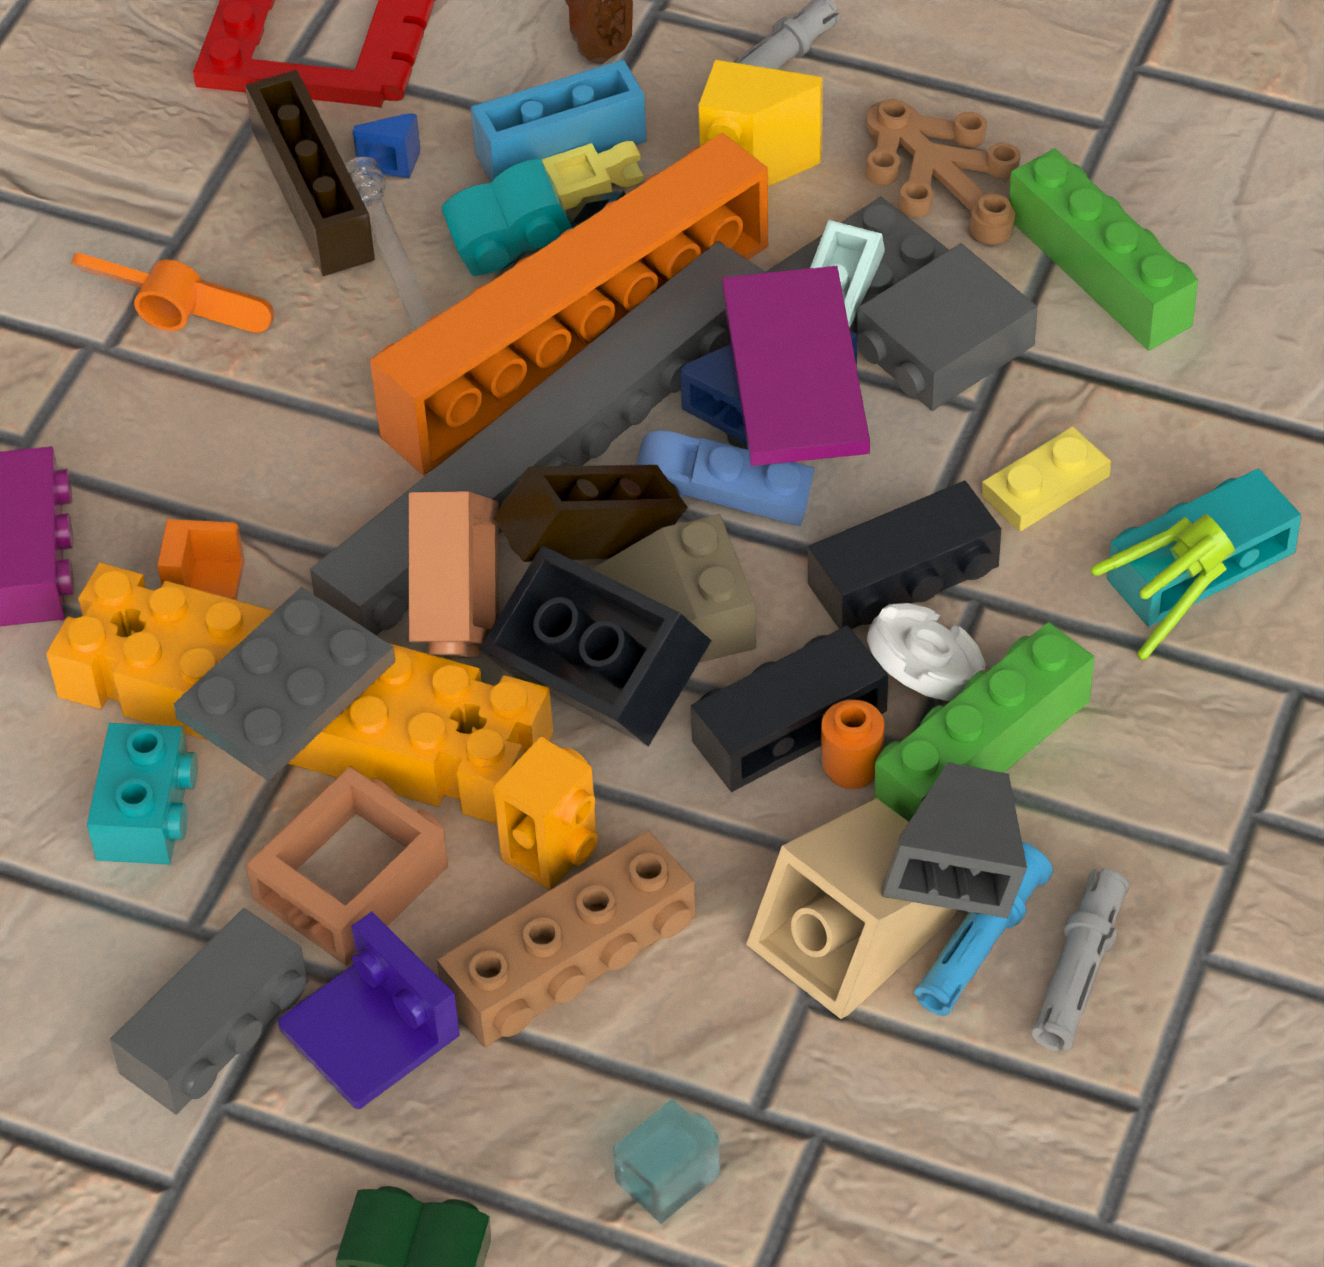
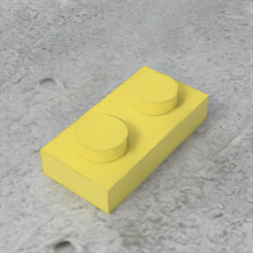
[982,426,1111,532]

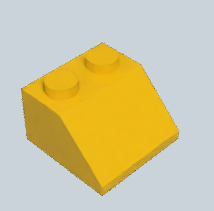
[699,60,823,187]

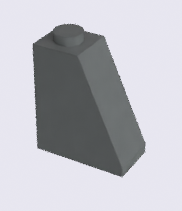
[881,763,1027,919]

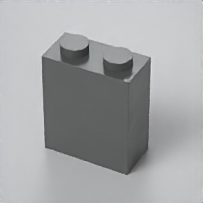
[857,243,1038,411]

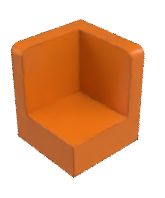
[157,519,245,600]

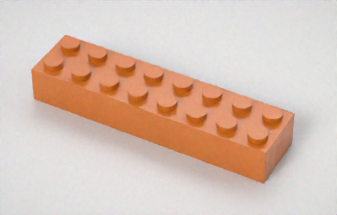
[370,132,769,476]

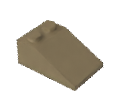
[592,514,756,663]

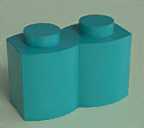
[441,159,573,276]

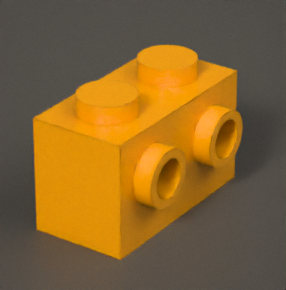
[493,736,598,890]

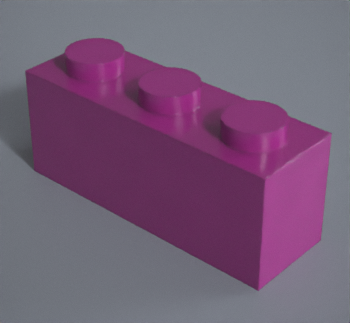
[0,446,74,626]

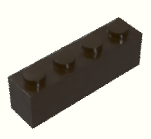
[245,70,375,276]

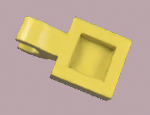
[541,141,644,210]

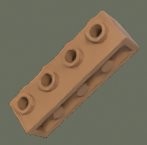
[436,830,696,1047]

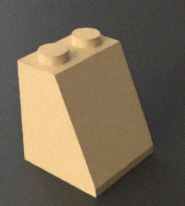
[746,798,956,1019]

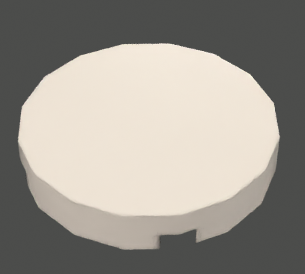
[866,603,986,701]

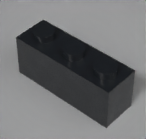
[808,480,1001,629]
[691,625,888,792]

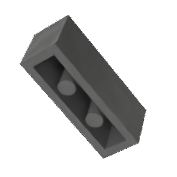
[110,908,308,1115]

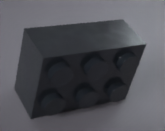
[479,545,712,747]

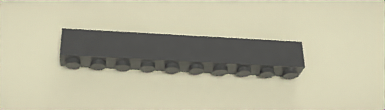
[310,241,767,635]

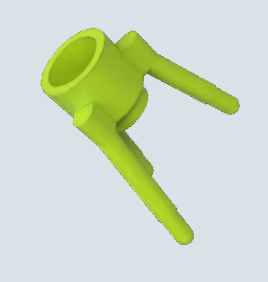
[1090,514,1235,660]

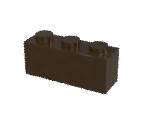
[493,465,688,562]

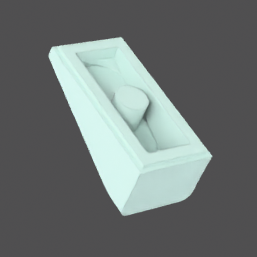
[810,220,885,328]

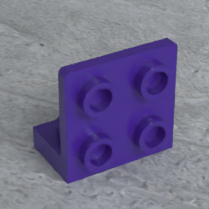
[278,911,460,1109]

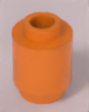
[821,700,885,789]

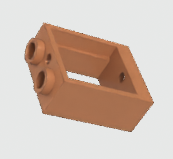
[409,491,499,658]
[246,766,449,966]

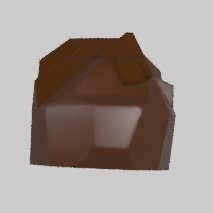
[565,0,633,64]

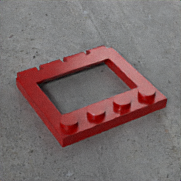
[193,0,435,108]

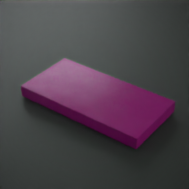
[722,266,870,466]

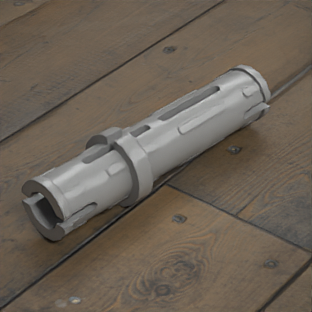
[706,0,840,83]
[1032,868,1129,1051]

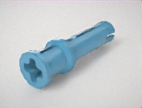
[914,842,1053,1016]

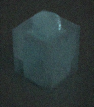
[613,1099,720,1224]

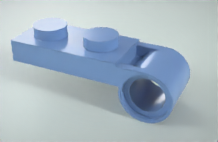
[636,430,814,526]

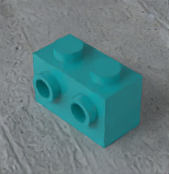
[87,723,198,865]

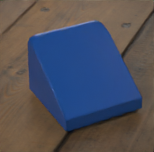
[353,113,420,178]

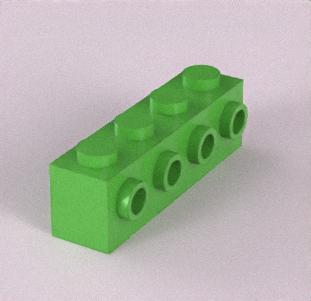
[1009,148,1198,351]
[874,622,1094,822]

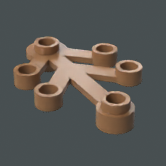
[865,99,1021,245]

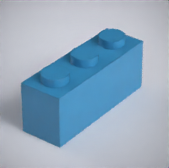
[471,59,647,182]

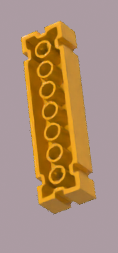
[46,562,553,824]

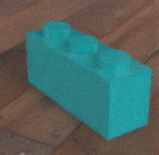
[1107,468,1301,627]

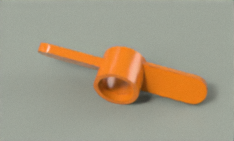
[71,253,274,333]

